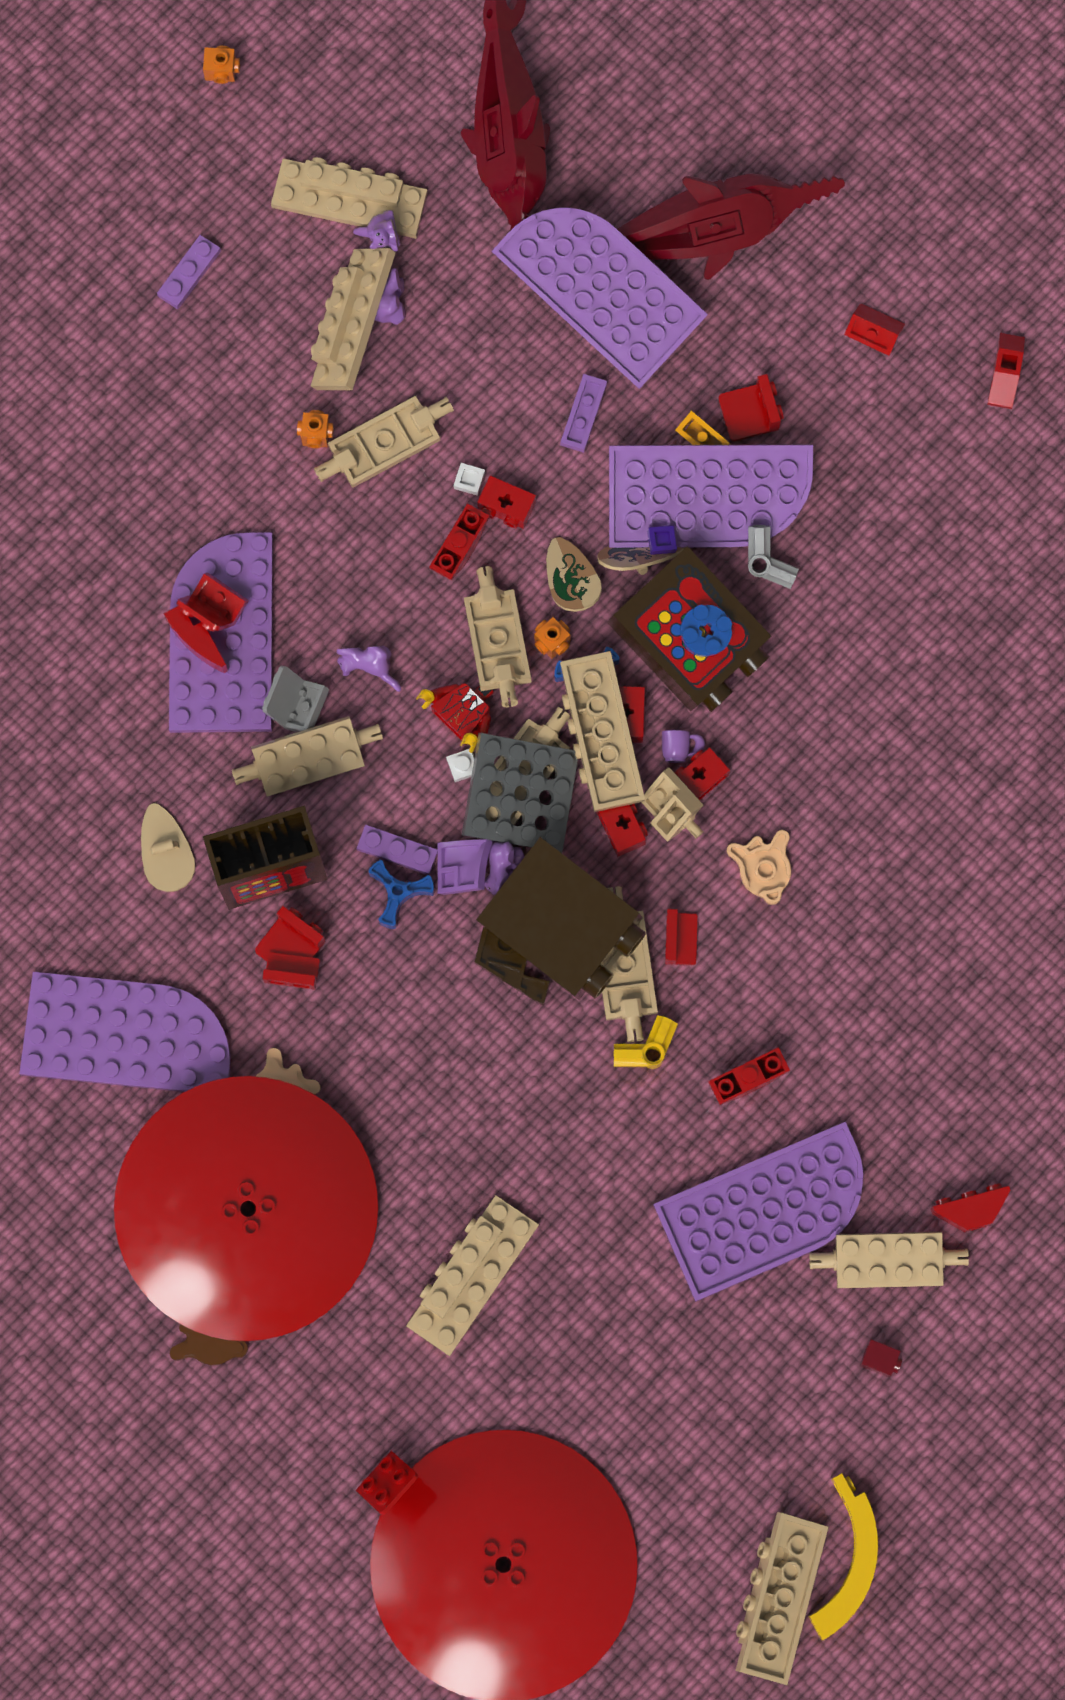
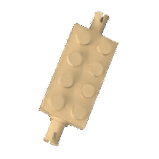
[314,396,454,488]
[464,566,531,707]
[478,707,571,839]
[232,716,383,796]
[602,887,658,1042]
[809,1232,969,1288]

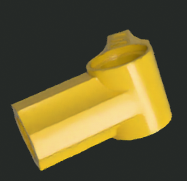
[614,1015,678,1069]

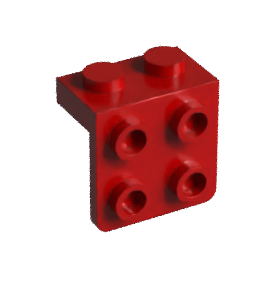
[718,374,784,441]
[176,572,249,632]
[255,906,326,962]
[355,1450,418,1515]

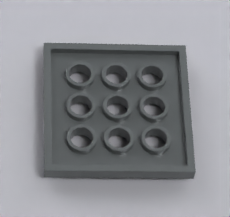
[462,733,578,853]

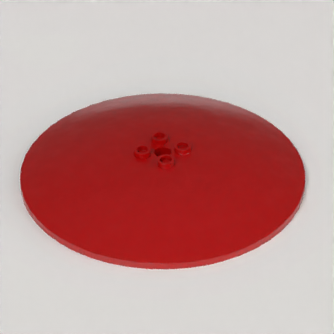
[114,1076,378,1341]
[370,1430,638,1700]

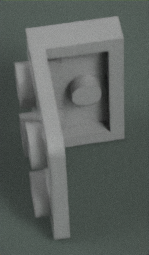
[263,665,329,732]

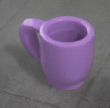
[662,730,705,763]

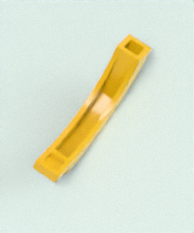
[808,1473,878,1640]

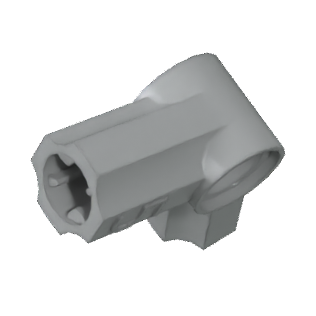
[748,525,799,589]

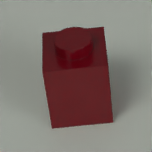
[859,1339,903,1377]

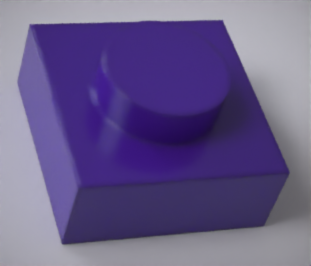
[647,525,677,555]

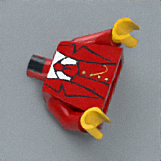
[416,683,494,753]

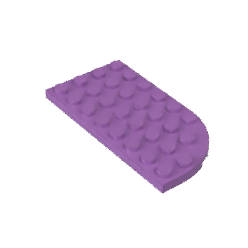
[492,208,708,389]
[609,444,813,548]
[169,532,273,733]
[19,972,231,1092]
[653,1122,863,1302]

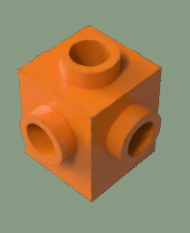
[203,46,240,84]
[297,410,334,448]
[534,617,570,659]

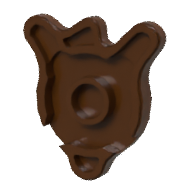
[170,1324,248,1366]

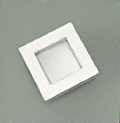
[454,463,485,496]
[446,749,474,782]

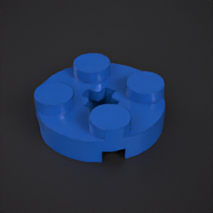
[680,605,732,657]

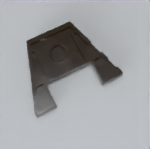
[474,926,550,1005]

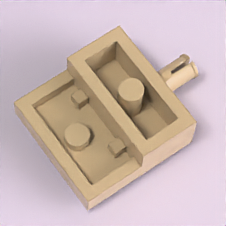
[642,768,704,842]

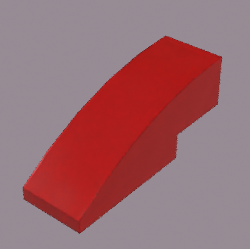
[163,606,228,673]

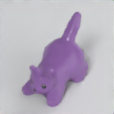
[353,210,400,251]
[374,268,405,325]
[336,646,401,692]
[485,841,525,895]

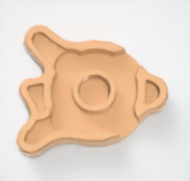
[727,830,791,905]
[256,1048,321,1095]

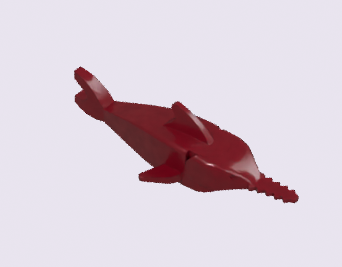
[461,0,550,231]
[617,174,845,280]

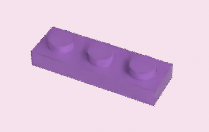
[157,235,221,309]
[560,374,607,453]
[357,825,438,875]

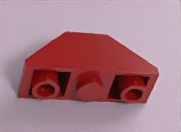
[987,333,1025,409]
[429,503,489,580]
[708,1047,790,1105]
[931,1183,1011,1233]

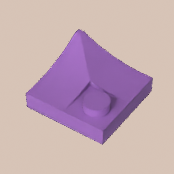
[438,839,492,895]

